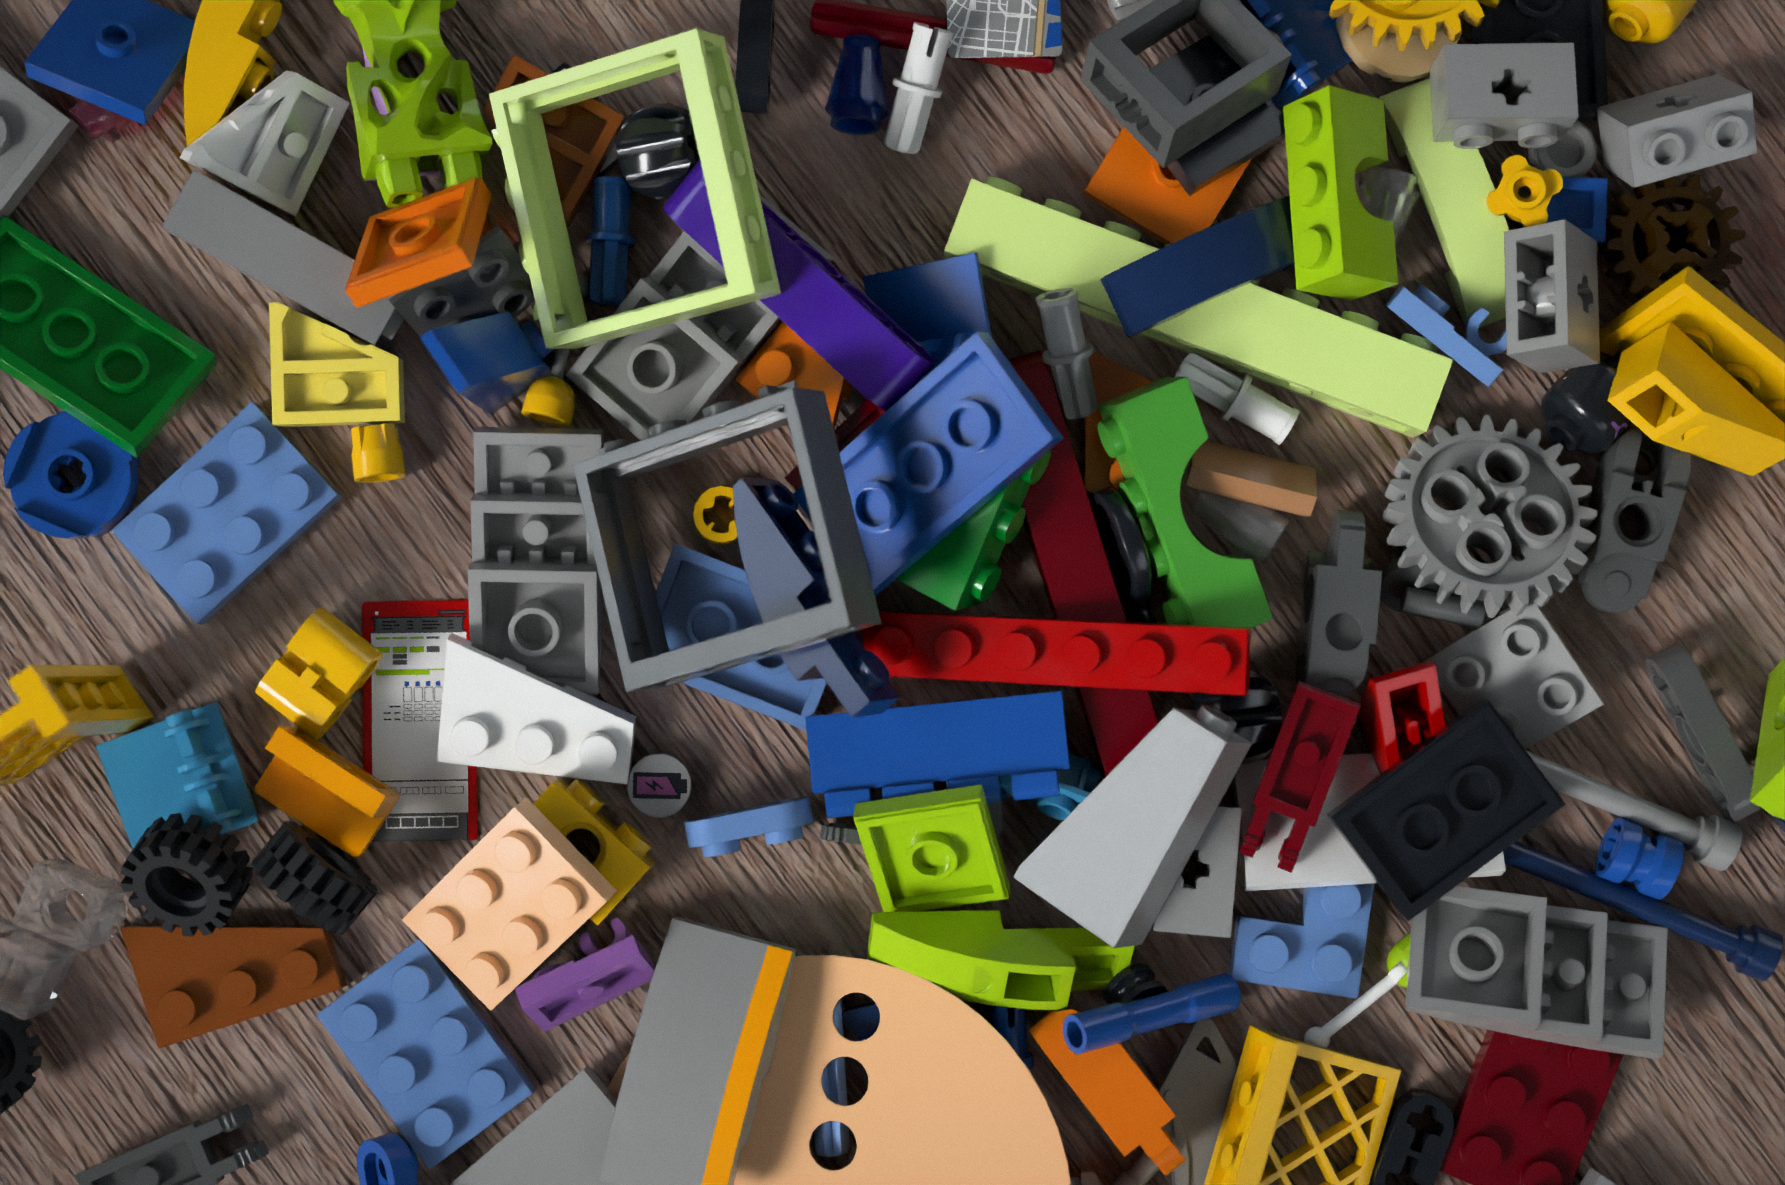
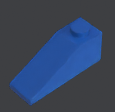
[420,312,553,414]

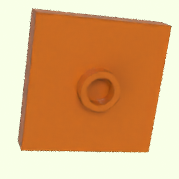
[1083,126,1252,244]
[345,177,492,308]

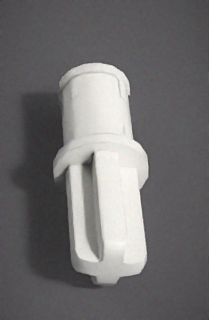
[884,22,954,154]
[1175,352,1300,445]

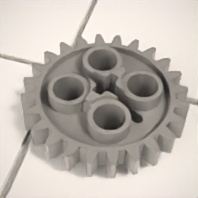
[1382,415,1597,618]

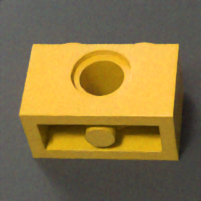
[533,778,656,926]

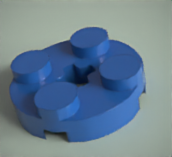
[3,411,140,539]

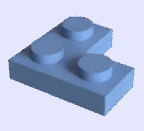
[1228,883,1374,999]

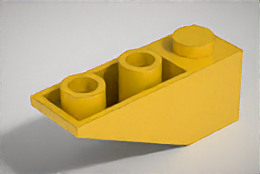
[1607,321,1785,476]

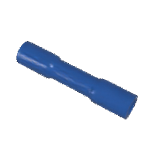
[1063,973,1241,1054]

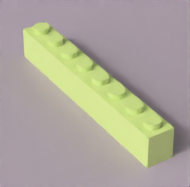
[943,176,1453,438]

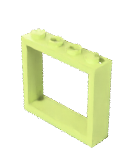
[489,28,781,349]

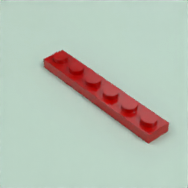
[864,610,1251,696]

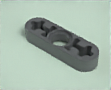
[1645,644,1763,823]

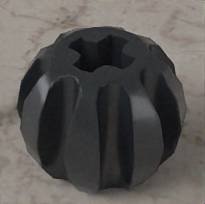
[616,103,700,199]
[1193,671,1283,764]

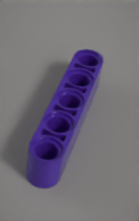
[663,160,935,411]

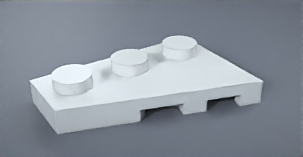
[437,633,636,784]

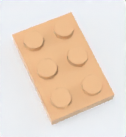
[402,797,617,1011]

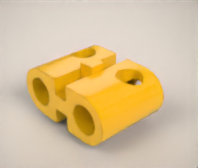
[255,606,383,740]

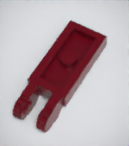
[1239,681,1361,873]

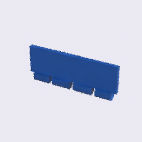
[805,691,1070,818]

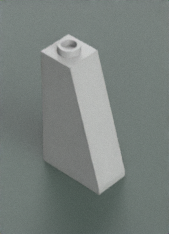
[161,169,404,345]
[1013,705,1252,948]

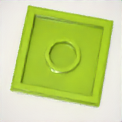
[853,784,1010,912]

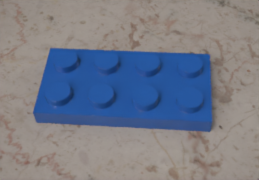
[793,332,1063,596]

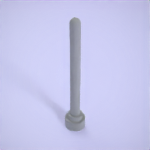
[1527,751,1743,872]

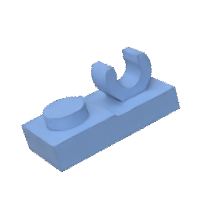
[1385,284,1506,387]

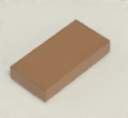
[1186,440,1317,517]

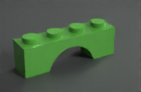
[1097,377,1273,628]

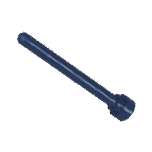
[1503,841,1783,982]

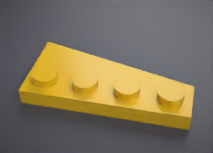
[1599,266,1785,424]

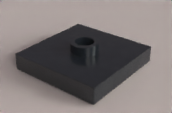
[1149,35,1285,196]

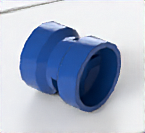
[1595,818,1684,900]

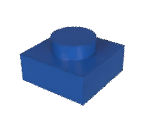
[1546,177,1608,246]

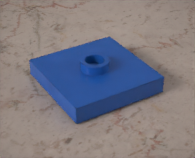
[25,0,195,126]

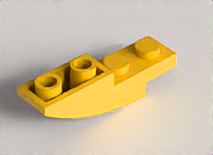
[184,0,282,146]

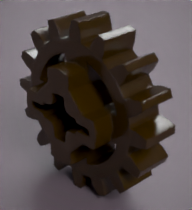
[1599,174,1745,298]

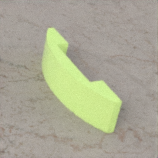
[1379,78,1509,328]

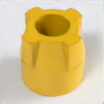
[351,423,406,483]

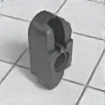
[1577,426,1691,613]
[1295,509,1382,697]

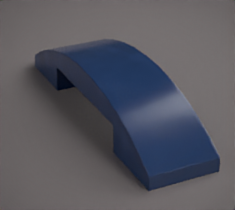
[1100,196,1295,338]

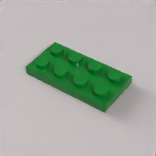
[0,216,217,458]

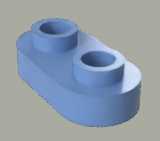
[684,796,814,858]

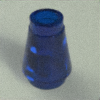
[825,35,888,135]

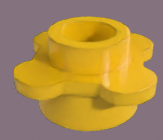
[1486,155,1563,227]

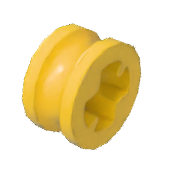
[693,486,738,545]

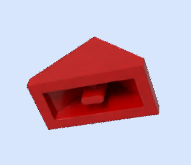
[1357,661,1445,774]

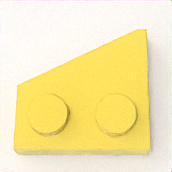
[269,302,405,427]

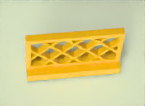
[0,665,154,785]
[1204,1025,1401,1185]

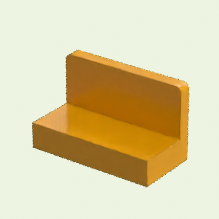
[254,726,401,857]

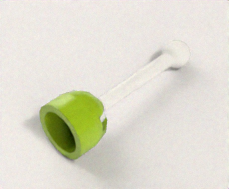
[1304,932,1411,1048]

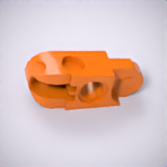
[1028,1009,1187,1176]

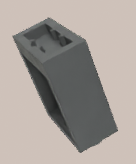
[1080,0,1292,168]

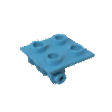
[96,702,260,849]

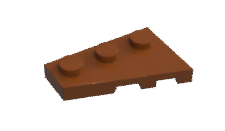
[120,924,347,1049]

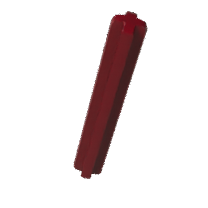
[810,0,1057,74]

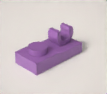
[515,918,656,1032]

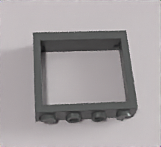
[573,381,881,692]

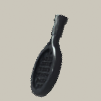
[1091,487,1158,623]

